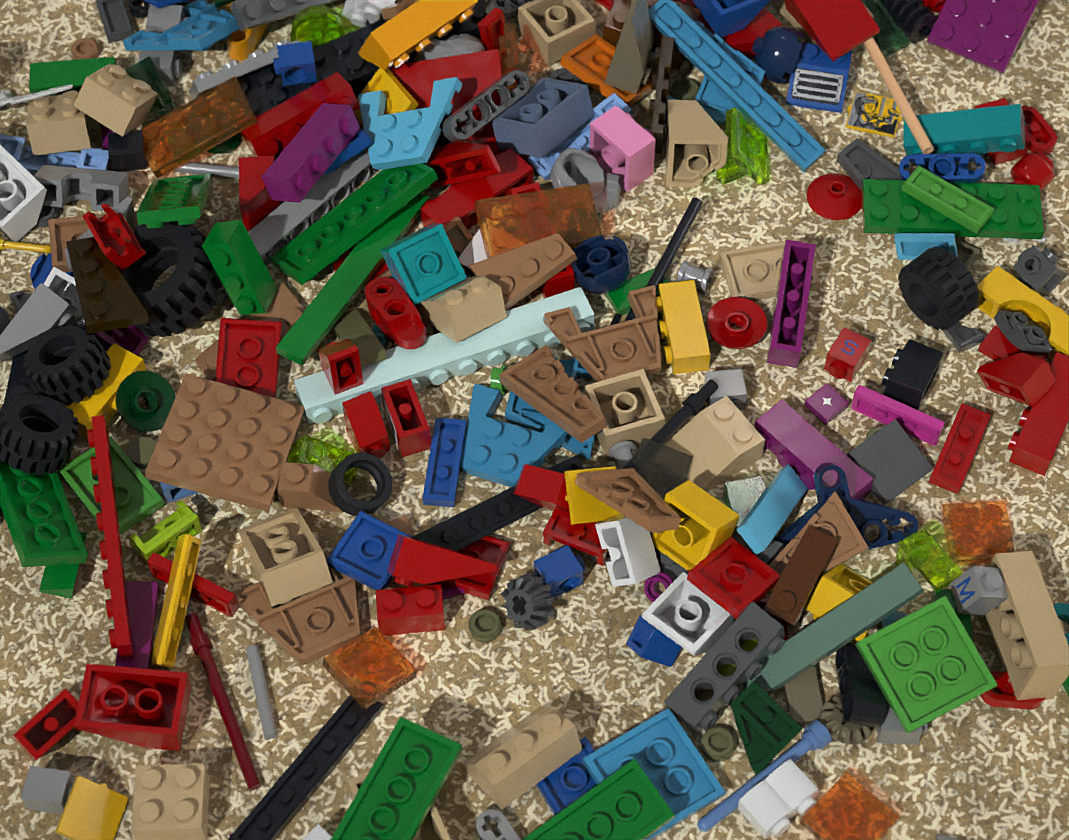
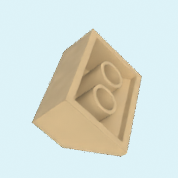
[461,706,582,810]

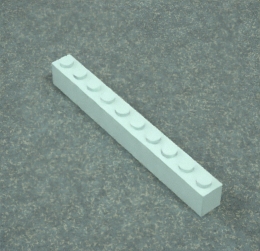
[294,287,595,425]

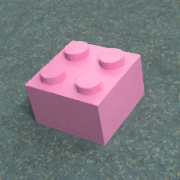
[589,105,656,192]

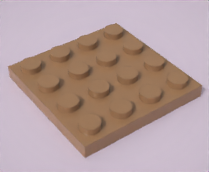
[145,373,305,512]

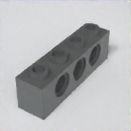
[664,601,786,735]

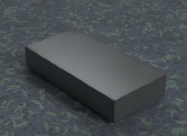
[95,0,135,44]

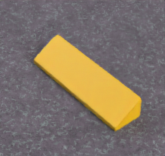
[151,534,202,669]

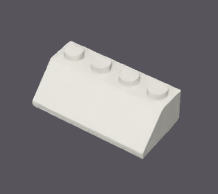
[0,145,47,242]

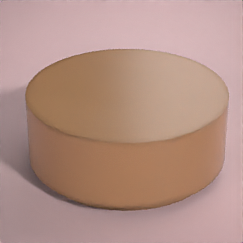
[71,38,100,60]

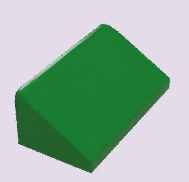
[39,532,87,598]

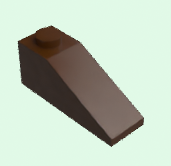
[763,526,838,628]

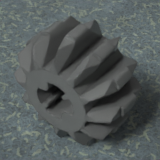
[500,574,557,631]

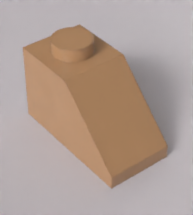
[277,462,348,512]

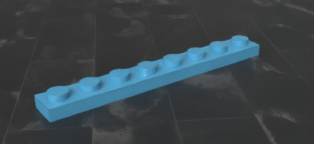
[648,0,826,172]

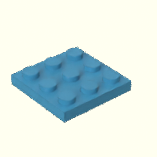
[582,708,725,840]

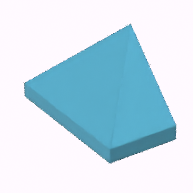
[894,233,958,260]

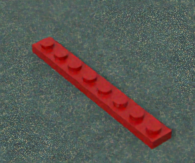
[87,415,134,660]

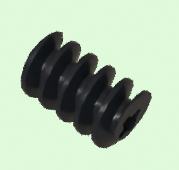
[878,0,936,44]

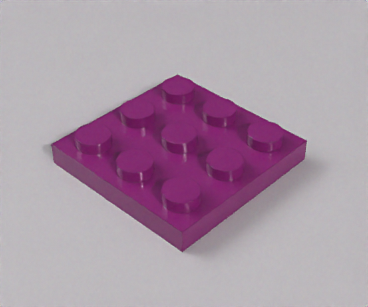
[927,0,1040,74]

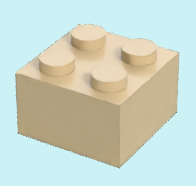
[518,0,595,65]
[73,64,158,136]
[26,91,92,156]
[585,369,665,455]
[131,763,210,840]

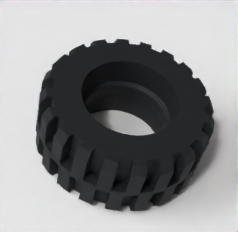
[117,221,223,337]

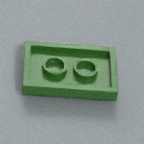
[58,436,165,535]

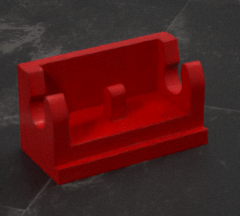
[82,204,146,271]
[542,507,610,566]

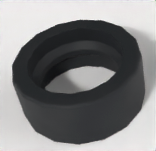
[328,452,392,516]

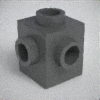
[1013,245,1068,296]

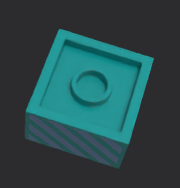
[380,223,467,305]

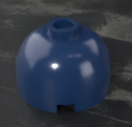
[752,26,803,85]
[571,235,631,294]

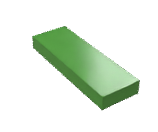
[902,166,994,234]

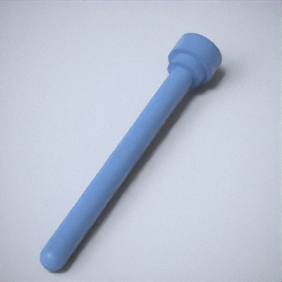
[698,720,832,832]

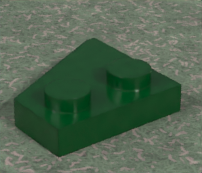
[729,681,803,775]

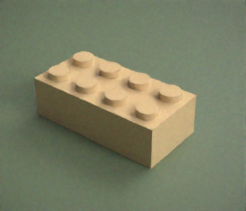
[985,551,1069,700]

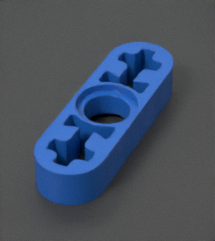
[899,153,986,183]

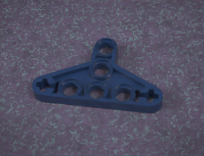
[773,463,918,551]

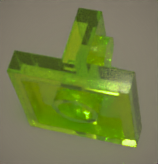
[716,107,770,185]

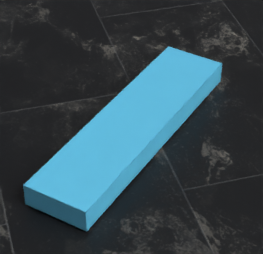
[737,464,808,555]

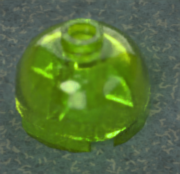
[290,5,346,48]

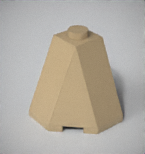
[666,100,728,187]

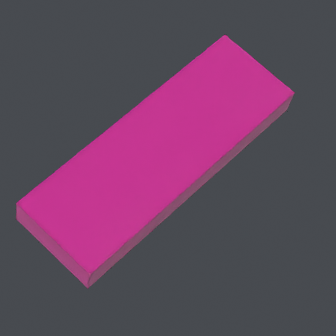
[851,385,945,446]

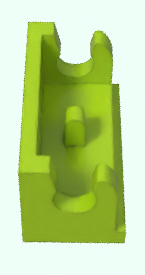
[129,500,202,566]

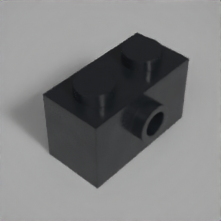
[881,339,944,410]

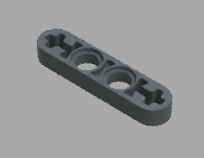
[443,70,530,142]

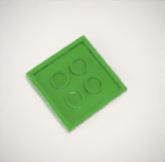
[855,596,998,735]

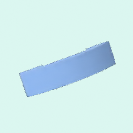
[526,93,633,180]
[0,134,110,176]

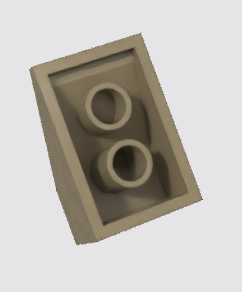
[604,0,655,94]

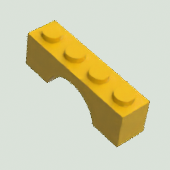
[977,266,1069,361]

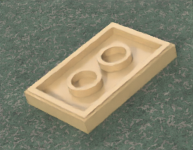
[719,237,821,301]

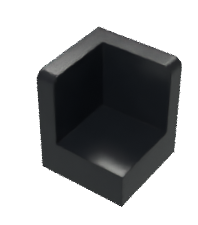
[108,130,147,172]

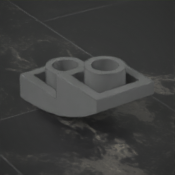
[994,310,1053,354]

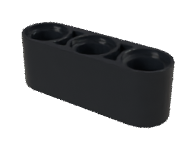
[835,643,886,728]

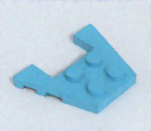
[358,77,462,171]

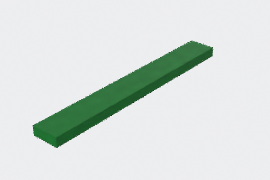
[276,193,429,366]

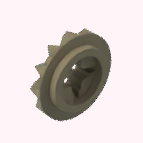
[820,696,872,744]

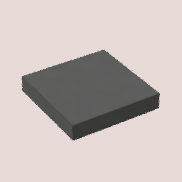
[846,419,934,505]

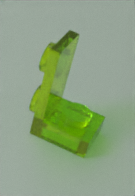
[287,434,358,484]
[896,528,962,591]

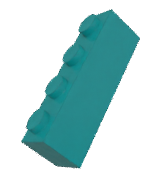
[903,104,1025,155]

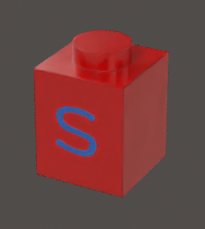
[824,327,871,382]

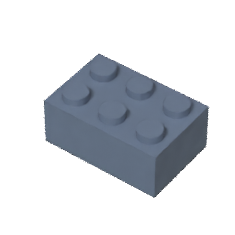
[491,77,594,158]

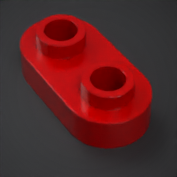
[1021,106,1057,155]
[980,671,1046,709]

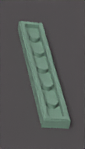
[743,563,924,695]

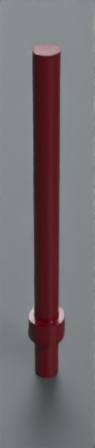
[185,613,262,791]

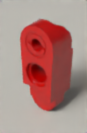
[364,277,427,349]

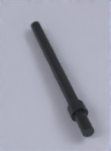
[625,198,703,321]
[621,379,718,471]

